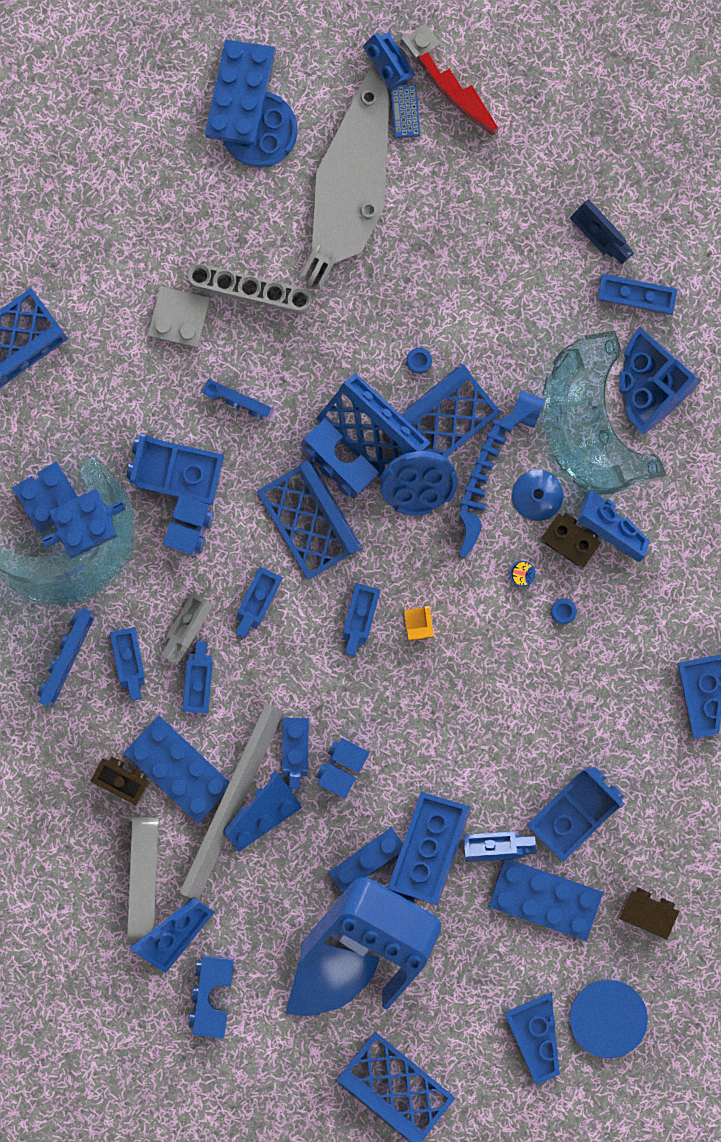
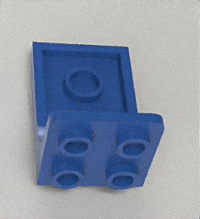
[126,433,224,505]
[527,767,625,862]

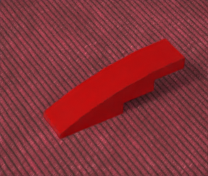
[419,52,498,135]

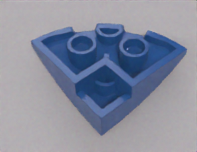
[619,327,702,435]
[285,943,380,1016]

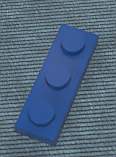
[597,274,678,315]
[328,827,403,893]

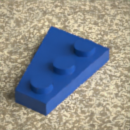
[577,483,650,562]
[677,654,721,739]
[223,770,303,852]
[130,897,215,973]
[504,992,560,1085]

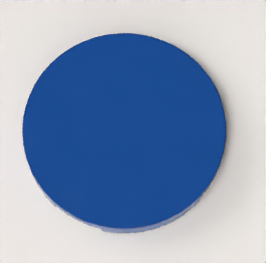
[223,92,298,168]
[380,451,458,516]
[569,979,648,1058]

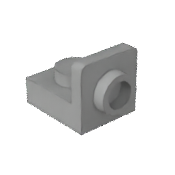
[400,23,440,63]

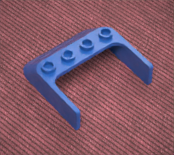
[300,877,441,1010]

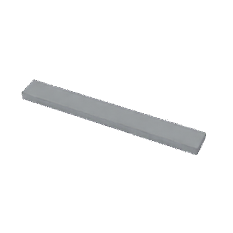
[180,703,284,900]

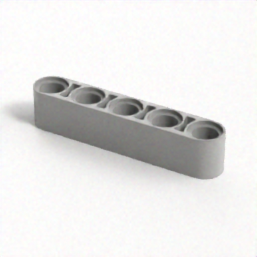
[188,264,311,314]
[127,816,160,944]

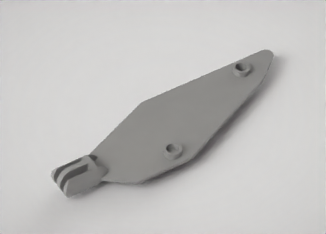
[298,64,390,291]

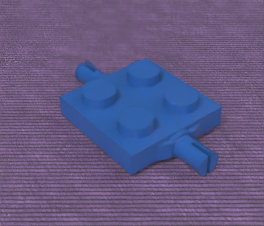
[42,489,126,559]

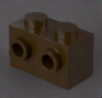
[540,513,601,569]
[90,756,150,806]
[617,887,680,940]

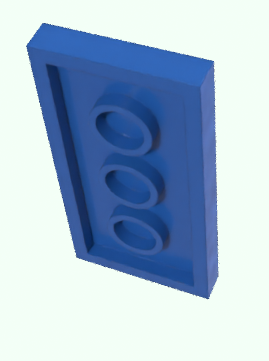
[205,39,276,146]
[37,607,96,708]
[124,715,230,824]
[388,792,471,906]
[488,859,603,941]

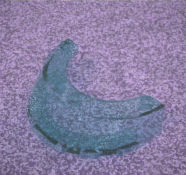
[542,330,667,495]
[0,453,136,605]

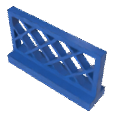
[0,288,68,388]
[385,364,501,458]
[317,373,430,478]
[257,460,363,580]
[335,1032,455,1142]

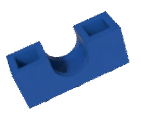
[300,418,379,499]
[189,955,234,1039]

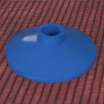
[512,470,563,521]

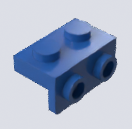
[363,32,416,89]

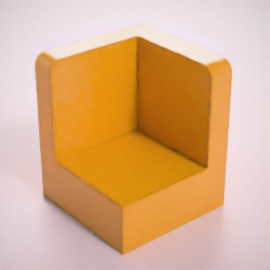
[404,606,434,641]

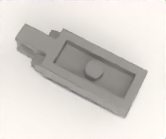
[161,592,213,665]

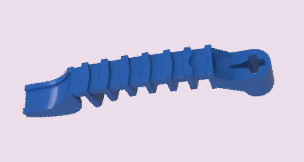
[459,391,545,558]

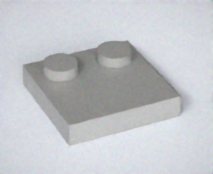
[148,286,210,348]

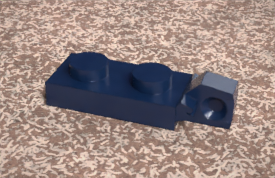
[570,199,634,264]

